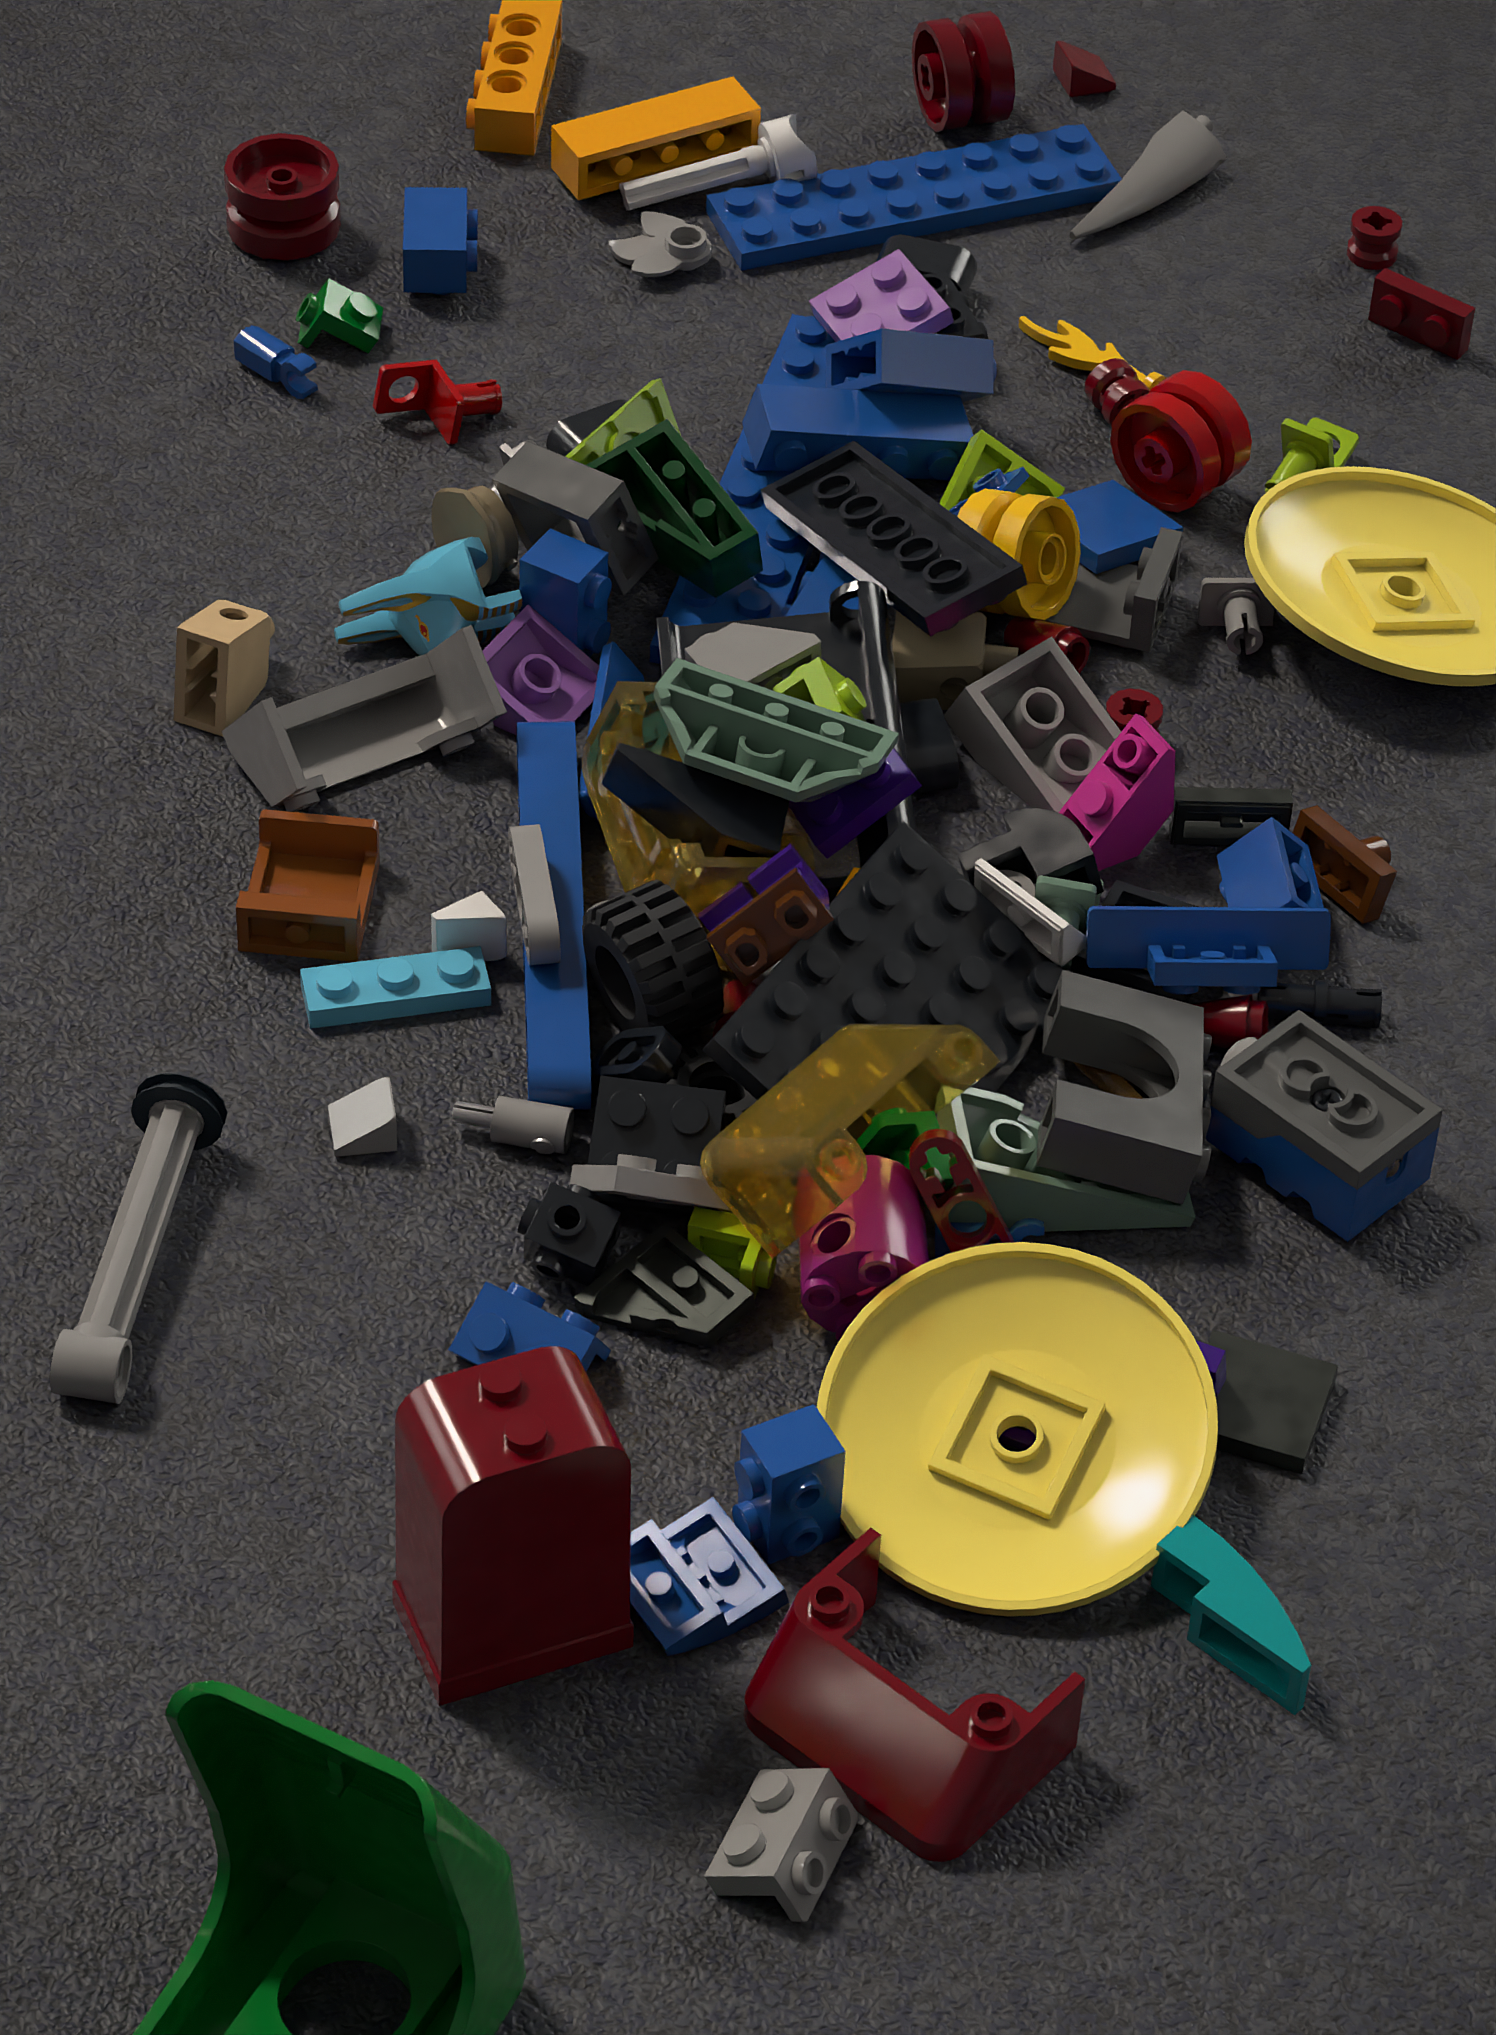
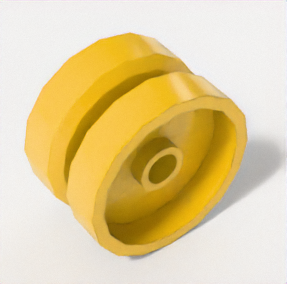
[957,488,1081,620]

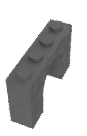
[1036,970,1212,1204]

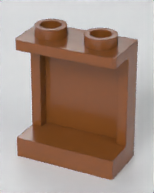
[236,809,380,962]

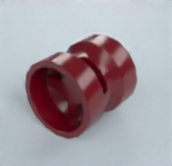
[1084,358,1150,428]

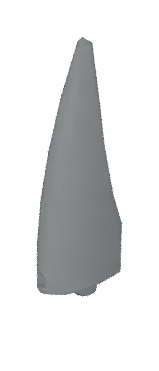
[1069,110,1226,240]

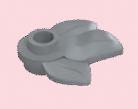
[608,211,712,277]

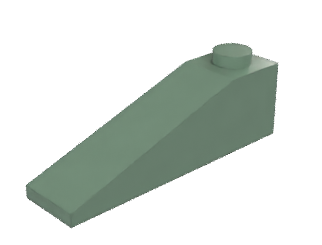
[937,1082,1195,1232]

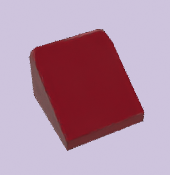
[1053,41,1116,97]

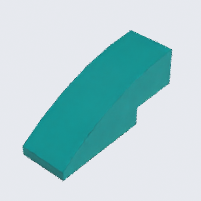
[1151,1515,1311,1715]

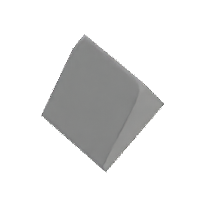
[328,1077,397,1157]

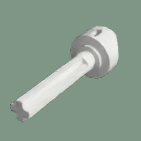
[619,114,817,210]

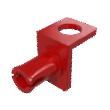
[373,359,503,444]

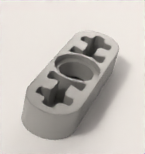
[508,824,561,965]

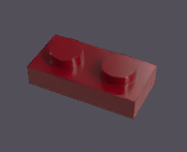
[1368,268,1475,360]

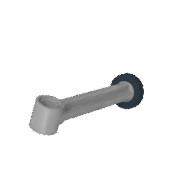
[50,1073,228,1404]

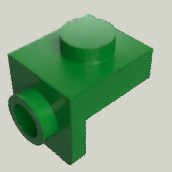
[296,278,384,353]

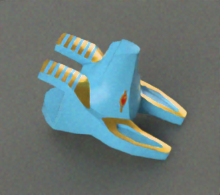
[334,537,522,656]

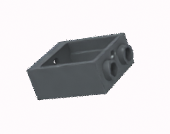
[492,441,659,596]

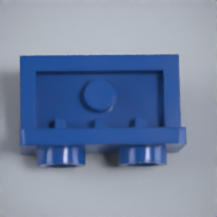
[448,1281,612,1372]

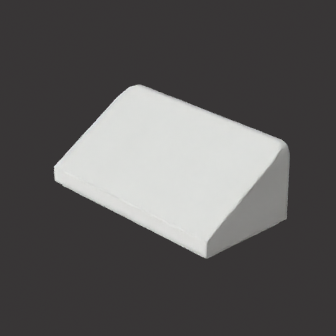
[974,858,1087,967]

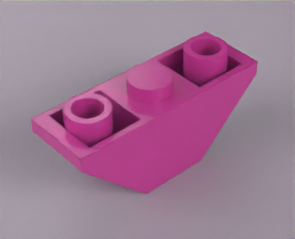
[1059,713,1175,871]

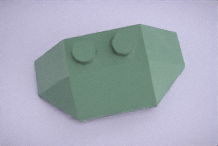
[653,658,899,802]

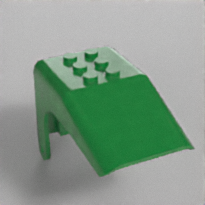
[132,1680,526,2035]

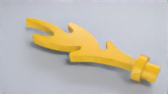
[1018,316,1166,390]

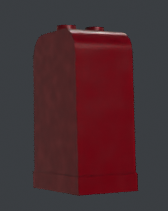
[392,1346,634,1706]

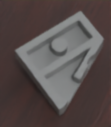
[570,1154,736,1211]

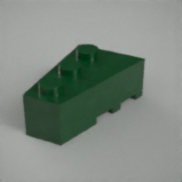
[586,419,763,598]

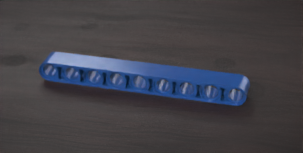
[516,721,591,1110]

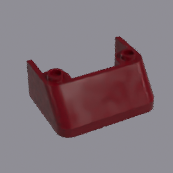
[744,1528,1085,1862]

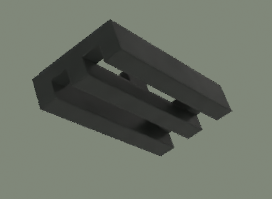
[1169,787,1293,845]

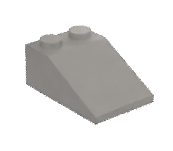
[944,637,1121,813]

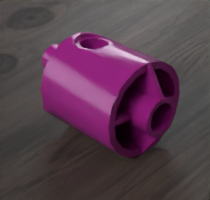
[797,1155,929,1341]

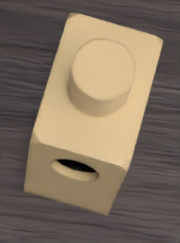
[173,600,275,737]

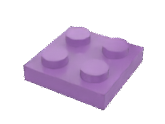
[809,249,954,342]

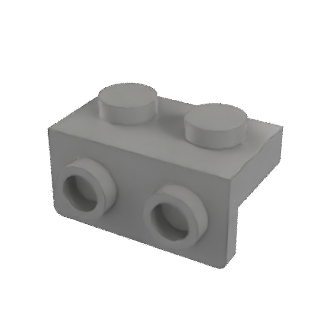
[704,1768,858,1922]

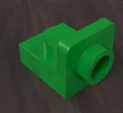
[854,1108,954,1209]

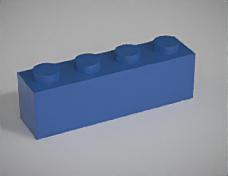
[742,384,973,481]

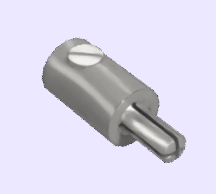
[452,1096,574,1154]

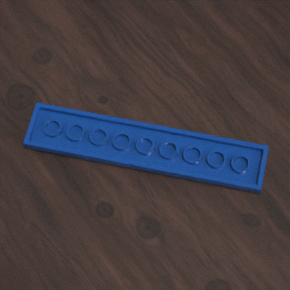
[650,314,835,664]

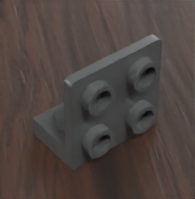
[1043,527,1183,652]

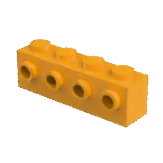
[551,76,761,200]

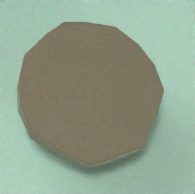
[431,485,519,588]

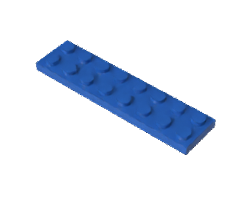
[706,124,1122,271]

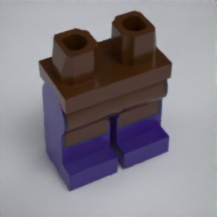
[698,844,834,987]

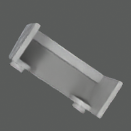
[221,625,507,812]

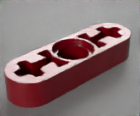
[909,1129,1015,1253]

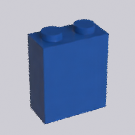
[826,328,997,402]

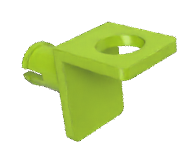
[1264,417,1359,493]

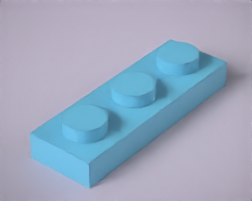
[300,946,491,1029]

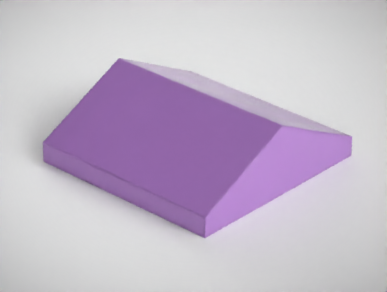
[483,604,599,735]

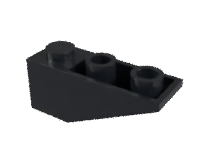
[601,742,790,882]

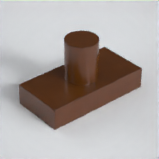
[1292,805,1397,924]

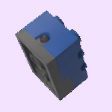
[1206,1010,1443,1242]

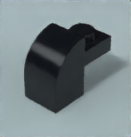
[957,808,1104,895]

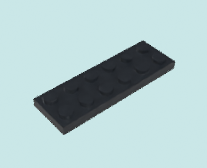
[760,441,1027,636]

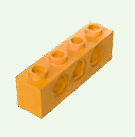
[466,0,562,156]

